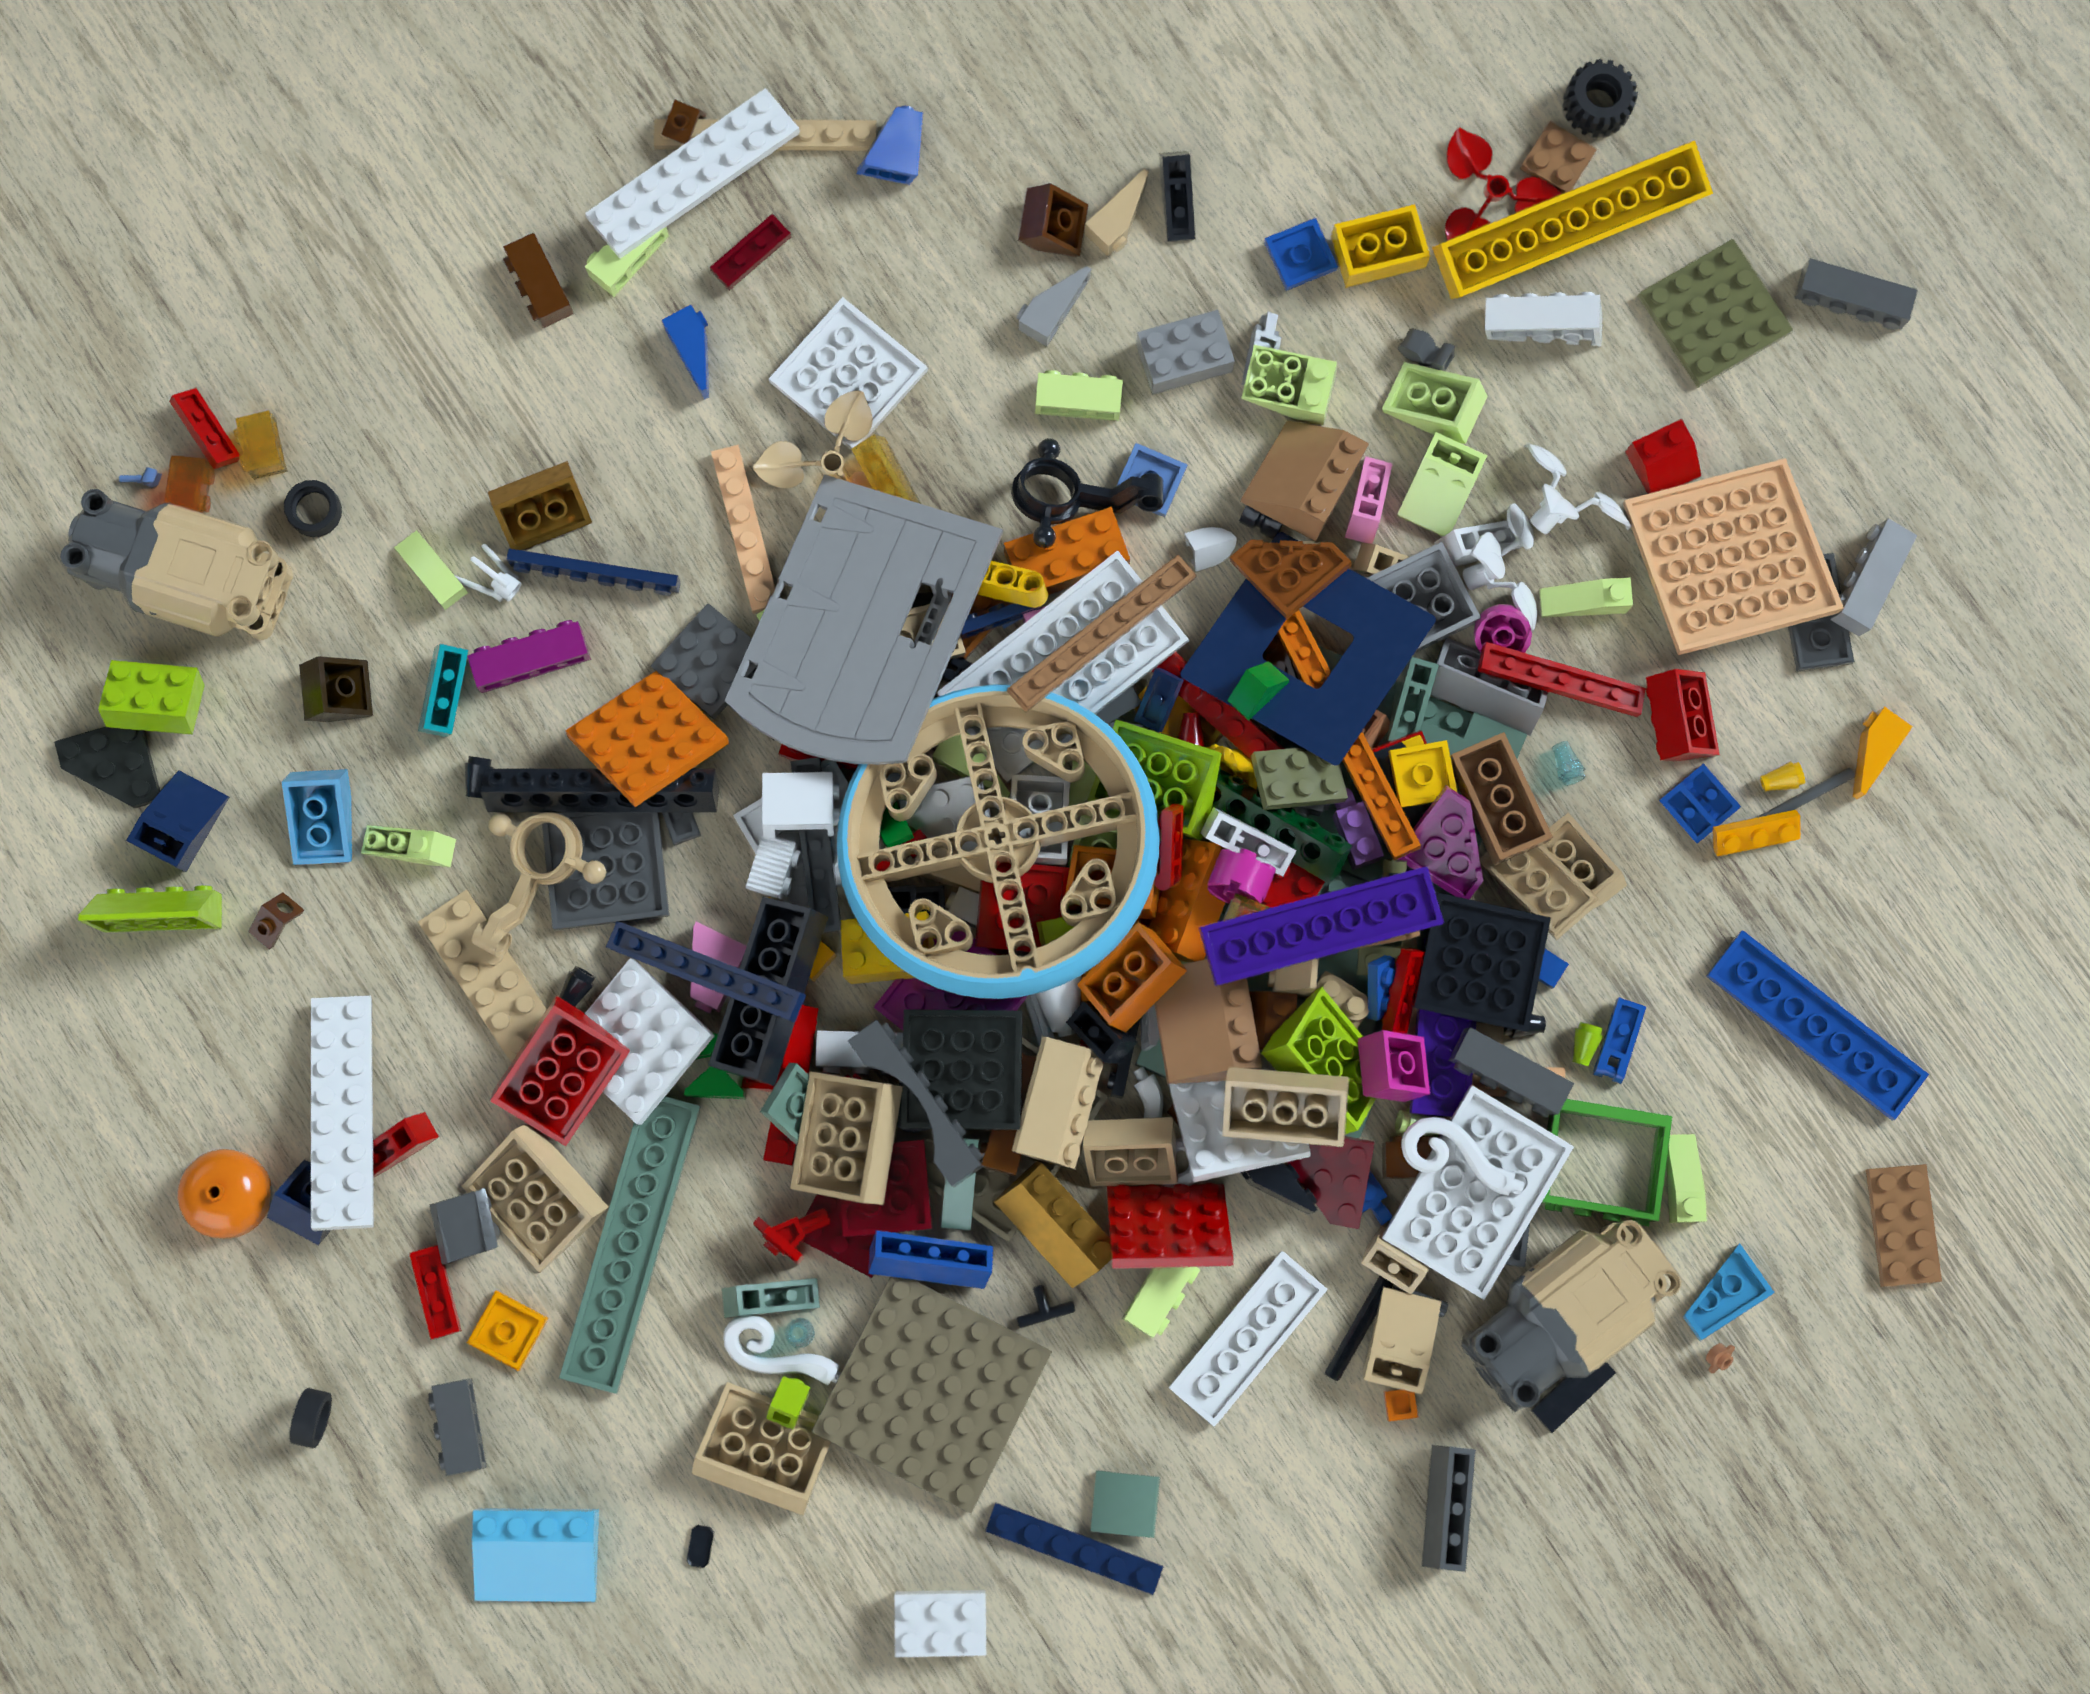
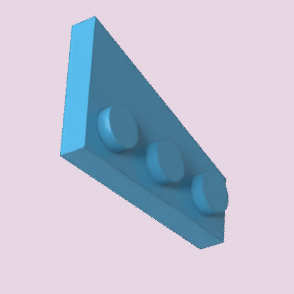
[1683,1243,1775,1341]

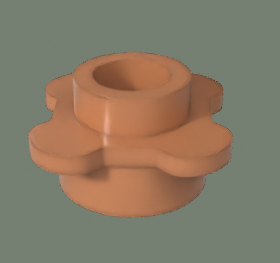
[1706,1343,1735,1374]

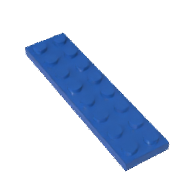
[1706,930,1929,1121]

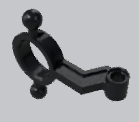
[1011,438,1164,548]

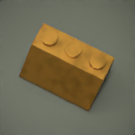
[488,461,593,550]

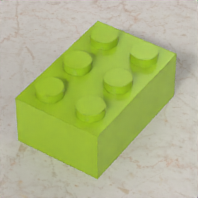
[98,660,205,735]

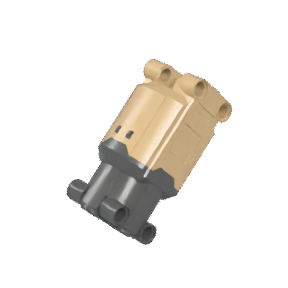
[60,489,293,640]
[1461,1221,1681,1412]

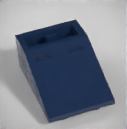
[126,770,230,872]

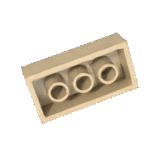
[1223,1067,1349,1147]

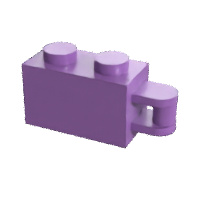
[1332,788,1384,871]

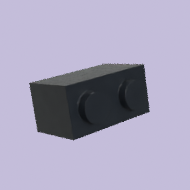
[1066,1001,1137,1063]

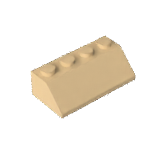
[1012,1036,1103,1169]

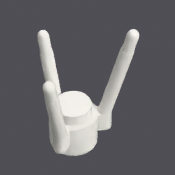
[454,544,521,602]

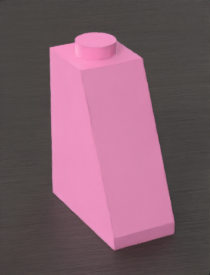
[690,922,747,1014]

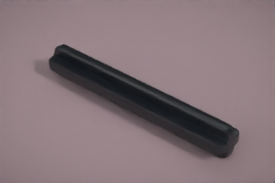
[1325,1275,1394,1381]

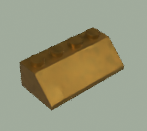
[993,1161,1111,1288]

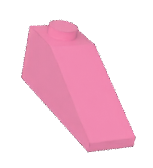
[1345,456,1392,544]

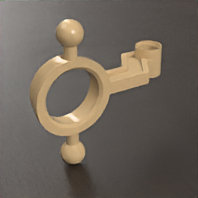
[472,812,606,957]

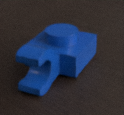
[1362,1172,1393,1225]

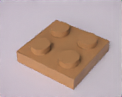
[1520,121,1597,194]

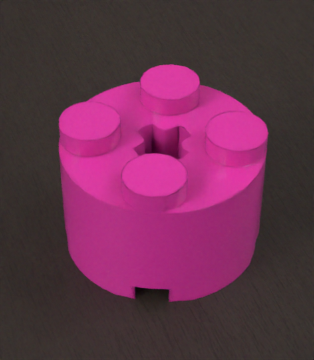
[1207,849,1276,910]

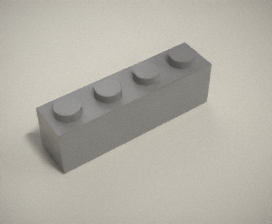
[1830,518,1917,637]

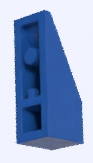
[661,305,709,400]

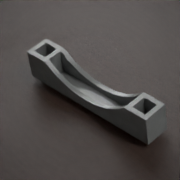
[848,1020,983,1188]

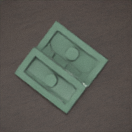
[1091,1470,1160,1538]

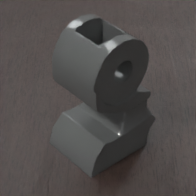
[1398,328,1455,371]

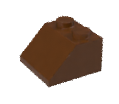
[1018,183,1089,257]
[1249,991,1298,1053]

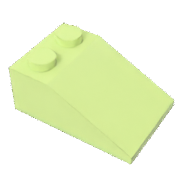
[1382,362,1488,444]

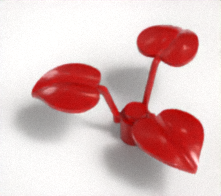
[1445,127,1561,240]

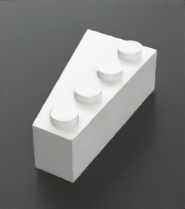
[1485,292,1602,346]

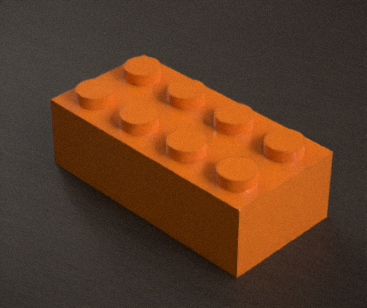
[1004,507,1130,595]
[1148,839,1228,963]

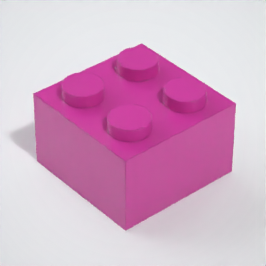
[1358,1030,1430,1102]

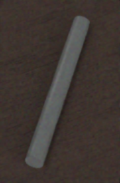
[1756,768,1855,818]

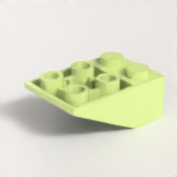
[1241,345,1337,426]
[1397,432,1487,537]

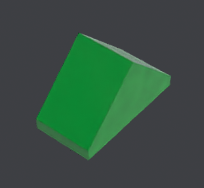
[1228,661,1289,721]
[684,1067,746,1099]

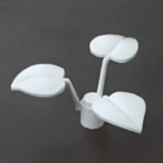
[1524,443,1631,534]
[1463,503,1537,632]

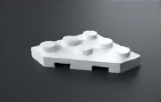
[898,776,998,852]

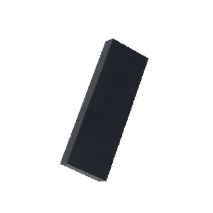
[1530,1362,1616,1433]

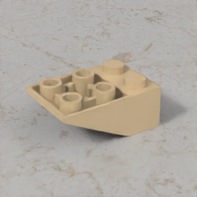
[1362,1287,1441,1394]

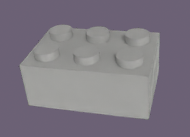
[1136,310,1235,395]

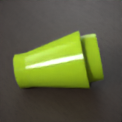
[1572,1022,1603,1066]

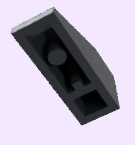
[1159,151,1195,242]

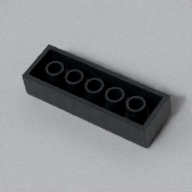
[708,897,828,1086]

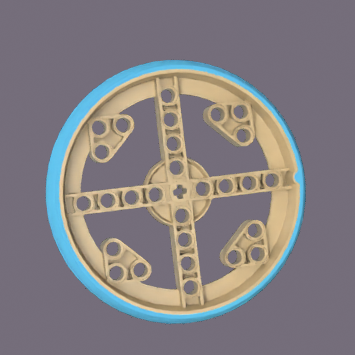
[837,685,1160,999]

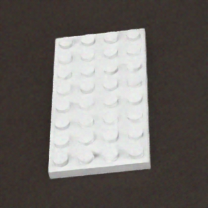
[937,550,1189,783]

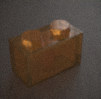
[164,455,215,514]

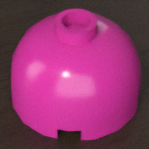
[1473,604,1532,653]

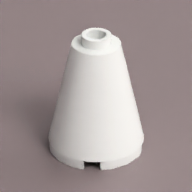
[1035,975,1082,1037]

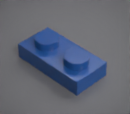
[1368,955,1396,1021]

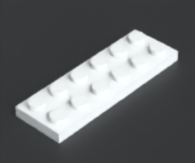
[1168,1251,1328,1427]

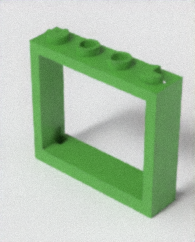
[1541,1099,1672,1227]

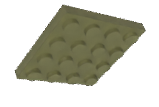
[1638,239,1793,388]

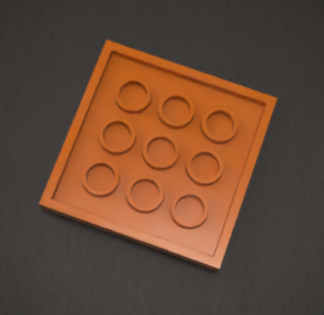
[566,671,729,807]

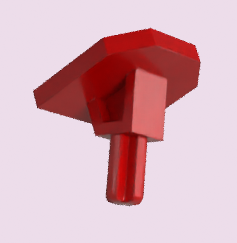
[753,1208,830,1265]

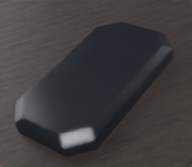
[687,1525,714,1568]

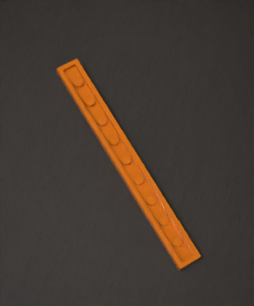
[1277,610,1421,861]

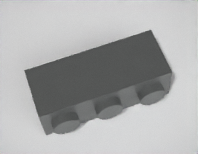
[428,1378,487,1476]

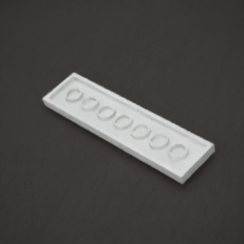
[585,88,800,259]
[311,996,374,1231]

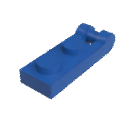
[1593,997,1646,1084]

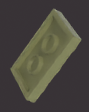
[1251,747,1348,810]

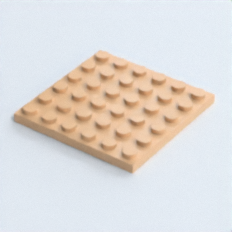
[1623,458,1844,655]

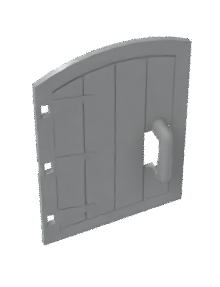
[725,474,1003,765]

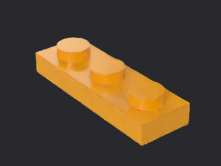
[1713,810,1801,857]

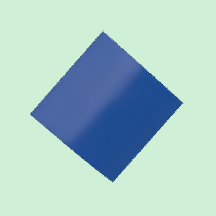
[1659,763,1741,844]

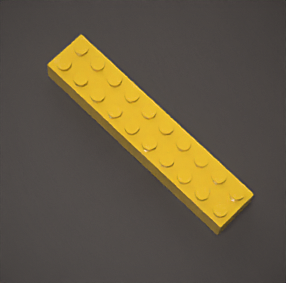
[1432,141,1714,299]

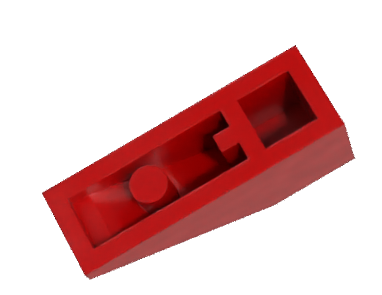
[373,1112,439,1178]

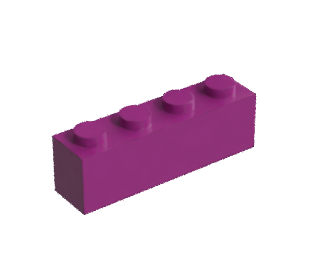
[467,620,591,693]

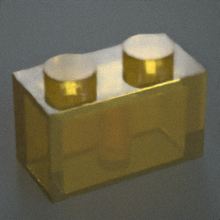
[233,410,287,480]

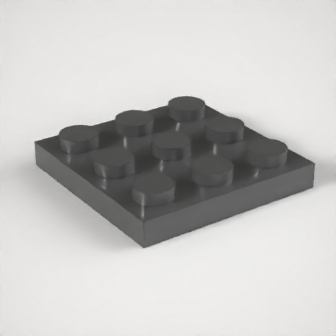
[651,603,757,720]

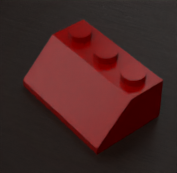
[1646,669,1720,762]
[741,1005,818,1092]

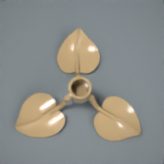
[753,390,878,491]

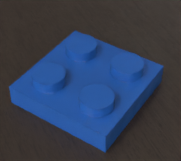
[1264,218,1338,291]

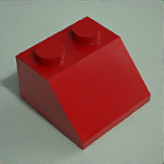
[1625,419,1702,494]

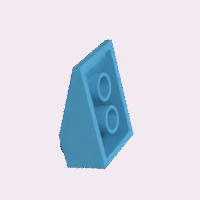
[282,769,352,865]

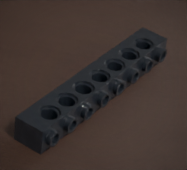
[481,768,720,813]

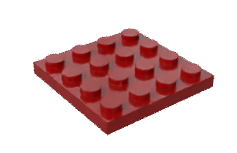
[1107,1183,1234,1269]

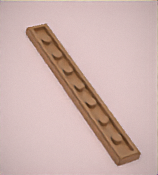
[1007,555,1197,713]

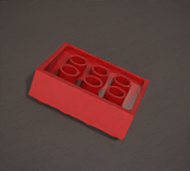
[490,996,630,1147]

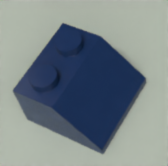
[267,1159,331,1246]

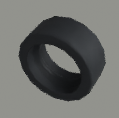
[284,480,342,537]
[289,1388,332,1448]

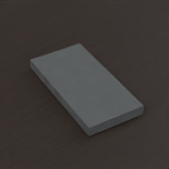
[1788,553,1855,672]

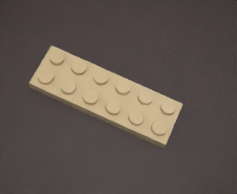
[418,889,547,1063]

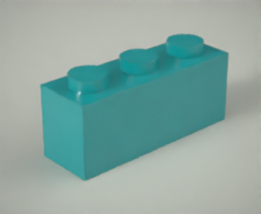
[418,644,469,737]

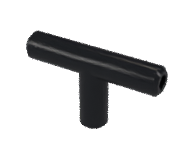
[1017,1285,1076,1328]

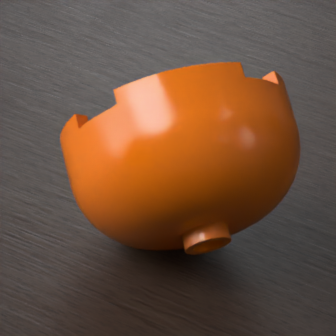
[178,1149,271,1239]

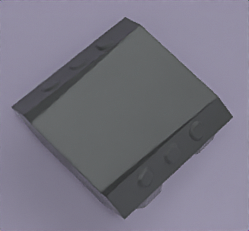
[429,1188,500,1264]

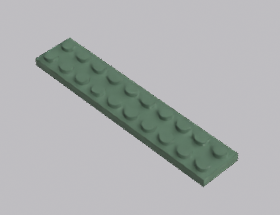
[559,1096,701,1394]

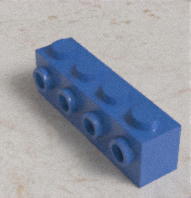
[868,1230,993,1289]

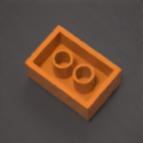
[1077,922,1187,1032]

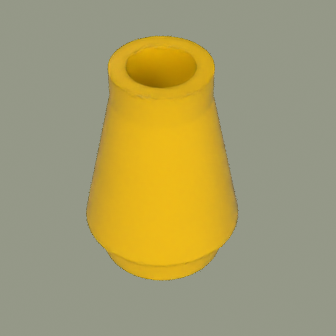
[1760,761,1805,792]

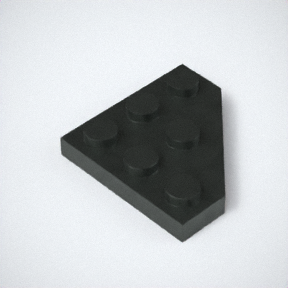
[54,726,160,808]

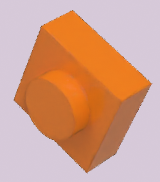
[1383,1389,1418,1422]

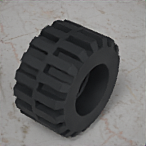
[1562,59,1638,138]

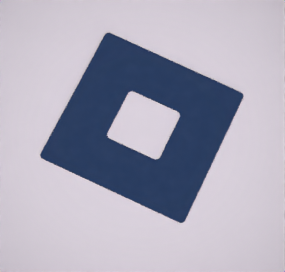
[1180,532,1436,765]

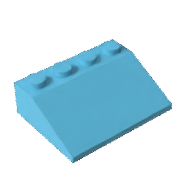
[472,1508,599,1602]

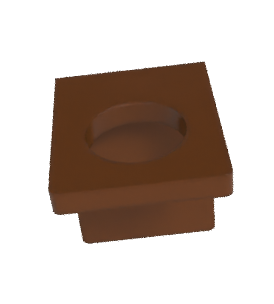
[661,99,707,144]
[248,892,304,950]

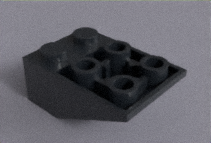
[1240,1163,1318,1215]

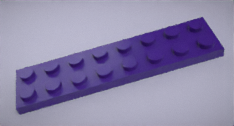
[1199,866,1444,986]

